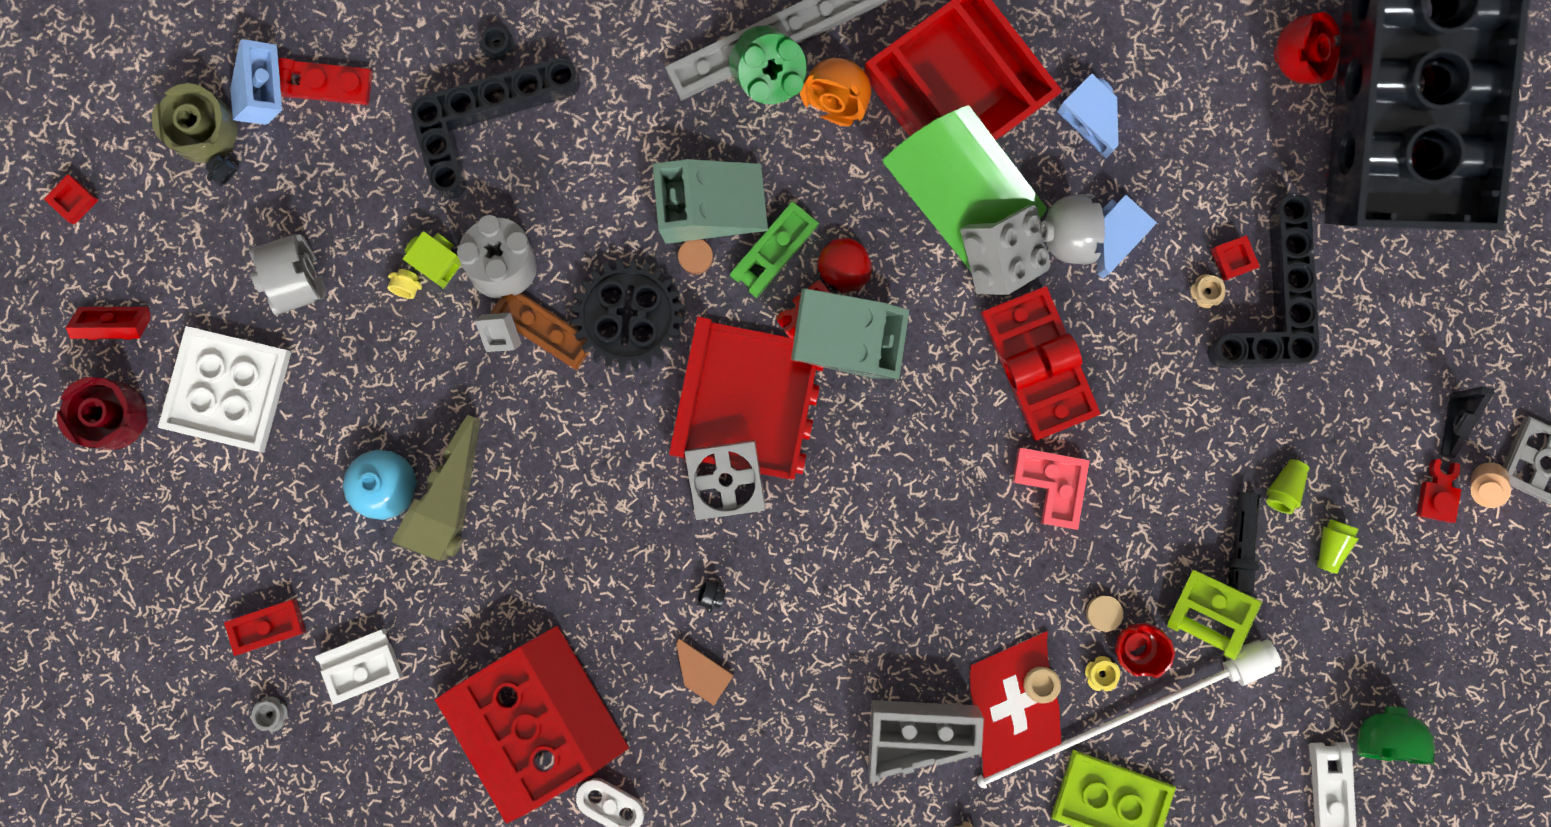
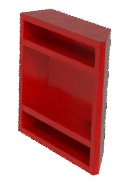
[864,0,1062,141]

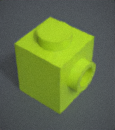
[403,231,461,289]

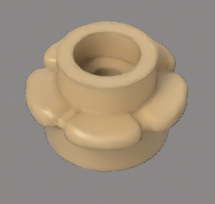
[1190,274,1225,308]

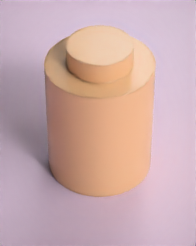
[1471,463,1511,508]

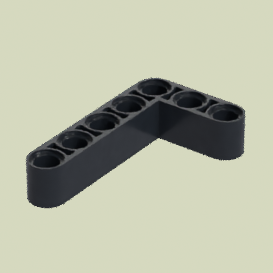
[411,58,580,199]
[1207,193,1319,368]

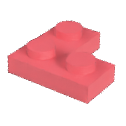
[1012,448,1090,530]

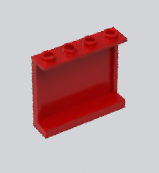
[669,316,824,480]

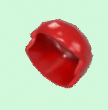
[817,238,873,293]
[1114,623,1175,678]

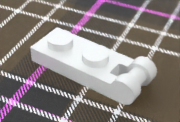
[1309,742,1356,827]

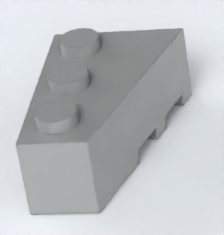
[868,700,984,784]

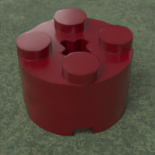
[56,377,148,450]

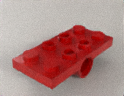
[980,286,1101,441]

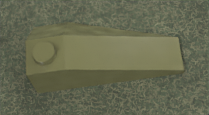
[392,414,481,561]

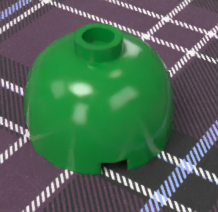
[1357,706,1435,765]

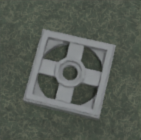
[1503,416,1551,505]
[685,440,766,520]

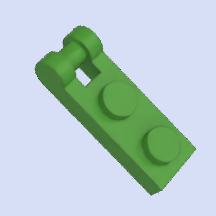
[730,201,819,298]

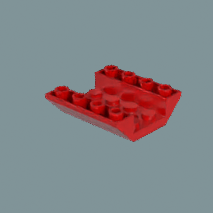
[435,625,630,824]

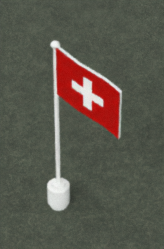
[969,631,1281,788]

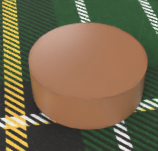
[678,239,713,275]

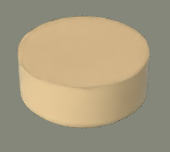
[1086,595,1123,631]
[1023,666,1061,703]

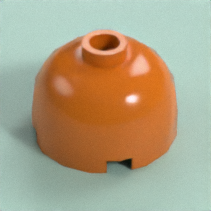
[800,58,872,126]

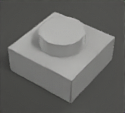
[475,313,522,352]

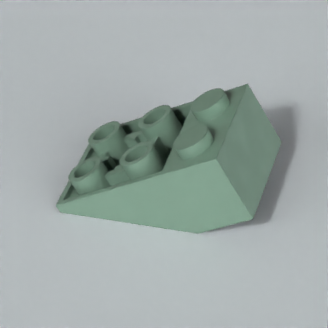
[653,159,768,244]
[791,289,909,379]

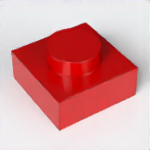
[44,174,99,225]
[1211,235,1260,282]

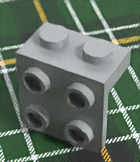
[960,205,1050,295]

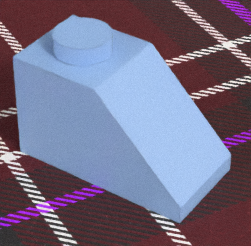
[230,39,282,124]
[1057,74,1119,158]
[1096,195,1157,279]

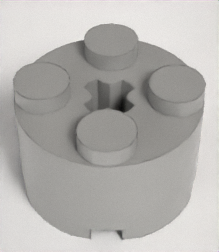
[457,215,537,298]
[249,234,326,315]

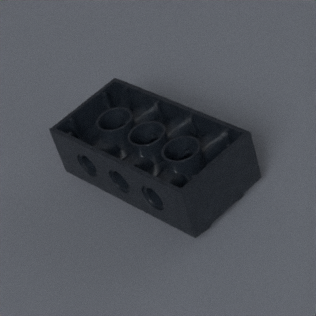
[1324,0,1530,231]

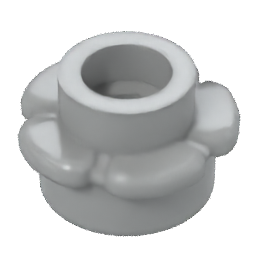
[251,696,288,732]

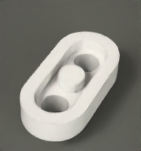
[576,778,645,827]

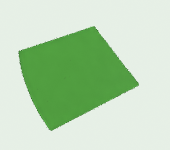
[883,106,1047,271]

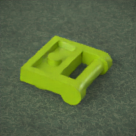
[1167,570,1263,660]

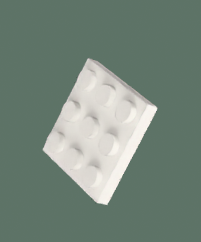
[158,326,291,453]

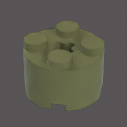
[152,83,238,163]

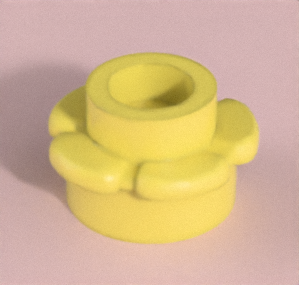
[387,269,422,299]
[1085,656,1120,691]

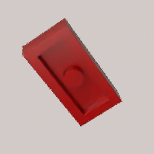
[65,307,150,340]
[224,599,307,656]

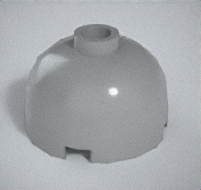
[1040,194,1105,264]

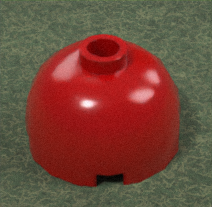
[1274,12,1341,84]

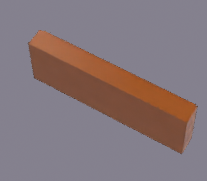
[490,293,590,371]

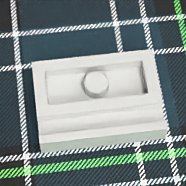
[315,629,403,705]

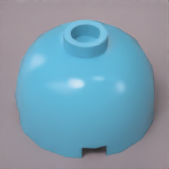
[343,450,417,520]

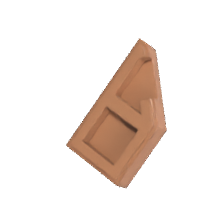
[676,639,734,706]

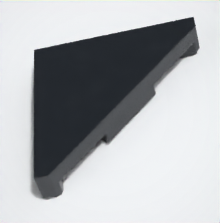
[1441,386,1495,458]

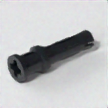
[1226,492,1261,599]

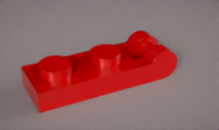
[278,58,373,105]

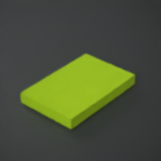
[1050,749,1176,827]

